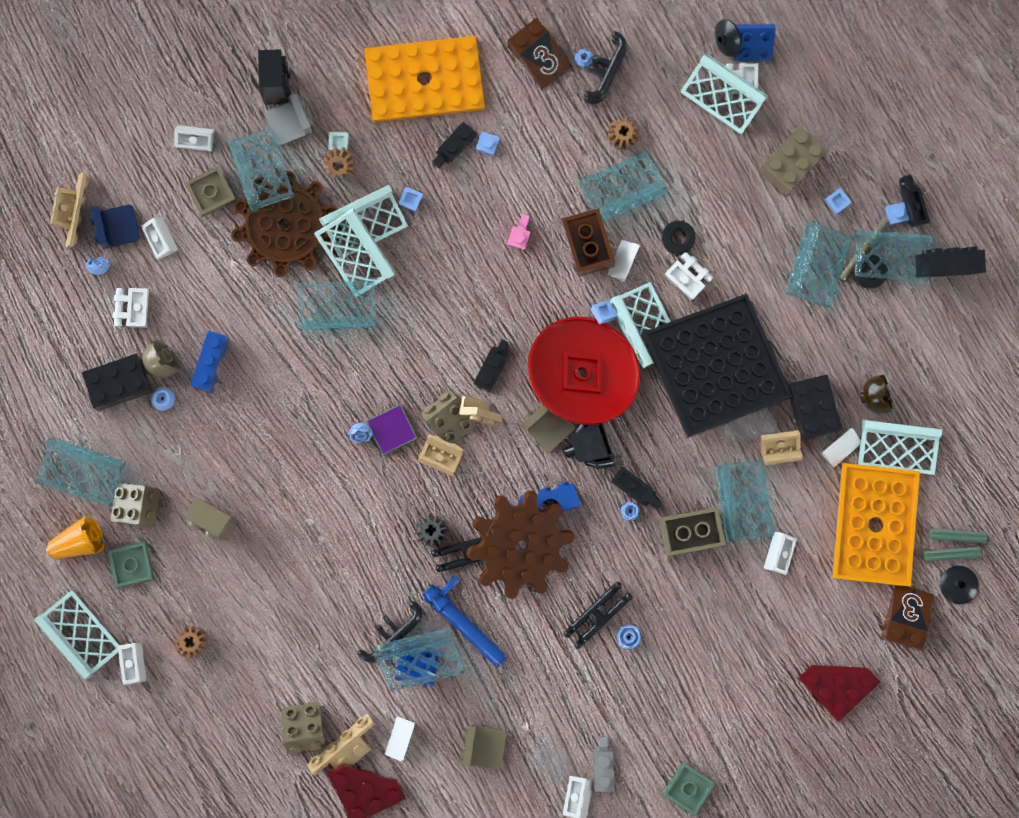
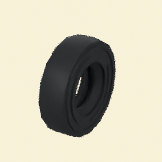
[662,220,696,254]
[853,254,888,289]

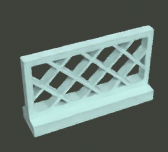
[680,53,768,134]
[319,185,408,258]
[314,208,395,297]
[609,282,670,370]
[858,419,942,475]
[34,590,119,681]

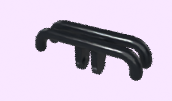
[584,31,626,104]
[431,537,482,572]
[564,582,633,649]
[357,601,422,663]

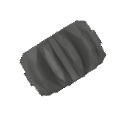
[415,514,448,547]

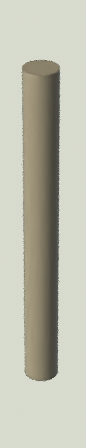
[839,218,889,282]

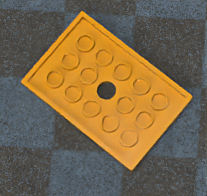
[364,36,485,123]
[832,463,920,587]

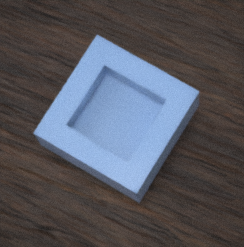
[476,131,500,156]
[398,187,423,212]
[824,188,852,215]
[885,202,909,226]
[591,300,618,324]

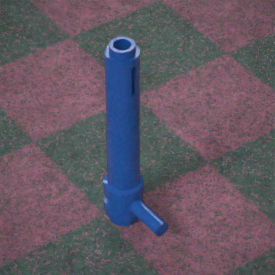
[422,576,507,667]

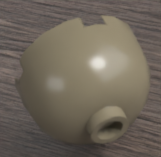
[142,340,181,379]

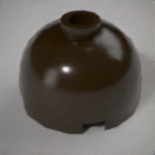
[860,374,892,413]

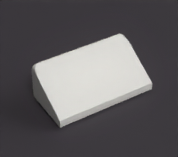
[174,125,214,151]
[141,217,178,260]
[607,240,640,282]
[821,427,861,468]
[764,532,797,575]
[118,642,147,685]
[385,717,415,761]
[563,776,593,818]

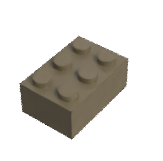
[759,126,828,196]
[184,497,239,541]
[658,507,726,557]

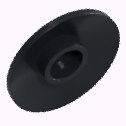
[715,19,741,57]
[940,566,979,604]

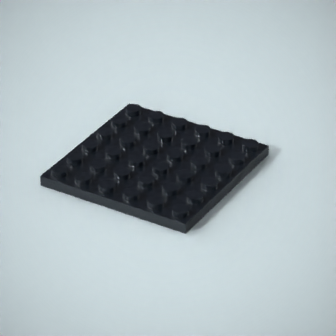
[642,293,793,439]

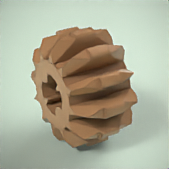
[607,117,639,150]
[323,147,355,179]
[174,625,208,659]

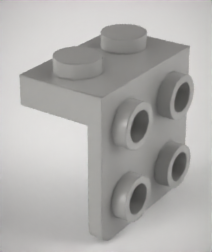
[264,93,314,146]

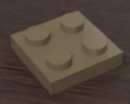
[184,166,236,217]

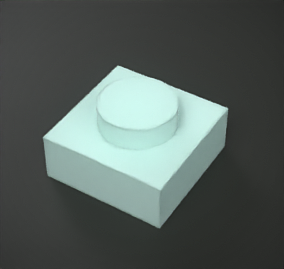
[328,132,349,153]

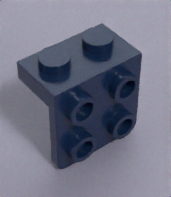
[90,204,140,249]

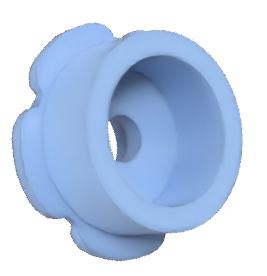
[575,49,593,67]
[621,502,640,521]

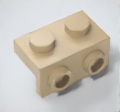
[459,396,503,426]
[761,430,803,465]
[418,434,464,477]

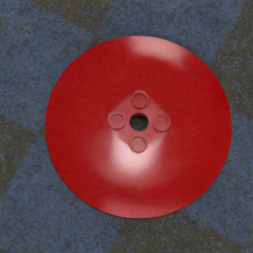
[527,317,640,425]

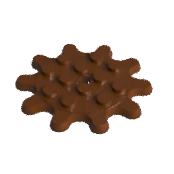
[231,171,337,277]
[466,490,575,599]

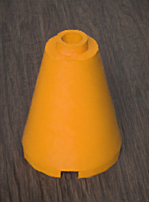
[47,516,104,559]

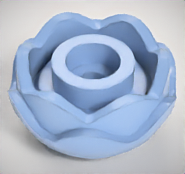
[86,257,110,275]
[151,387,175,411]
[348,423,373,443]
[617,625,641,649]

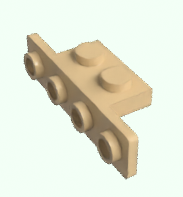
[50,172,89,248]
[308,714,375,776]

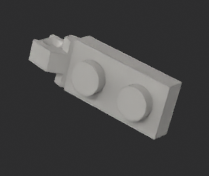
[593,736,614,792]

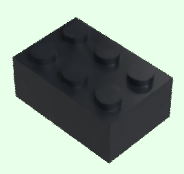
[258,49,291,104]
[915,246,986,278]
[82,353,153,411]
[788,374,842,441]

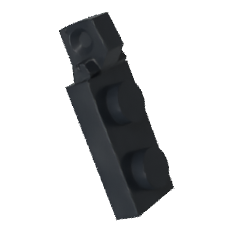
[433,121,477,169]
[899,174,930,228]
[473,339,509,393]
[611,466,662,509]

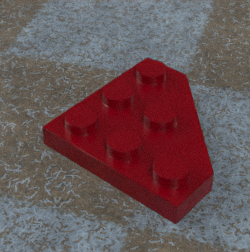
[798,665,881,722]
[327,764,406,818]

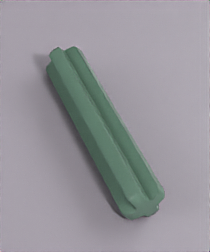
[929,529,987,543]
[923,547,981,562]

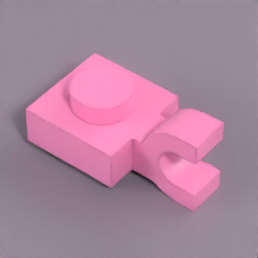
[507,214,531,251]

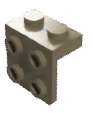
[420,391,476,444]
[522,402,575,452]
[111,484,161,527]
[281,702,326,754]
[459,725,506,770]

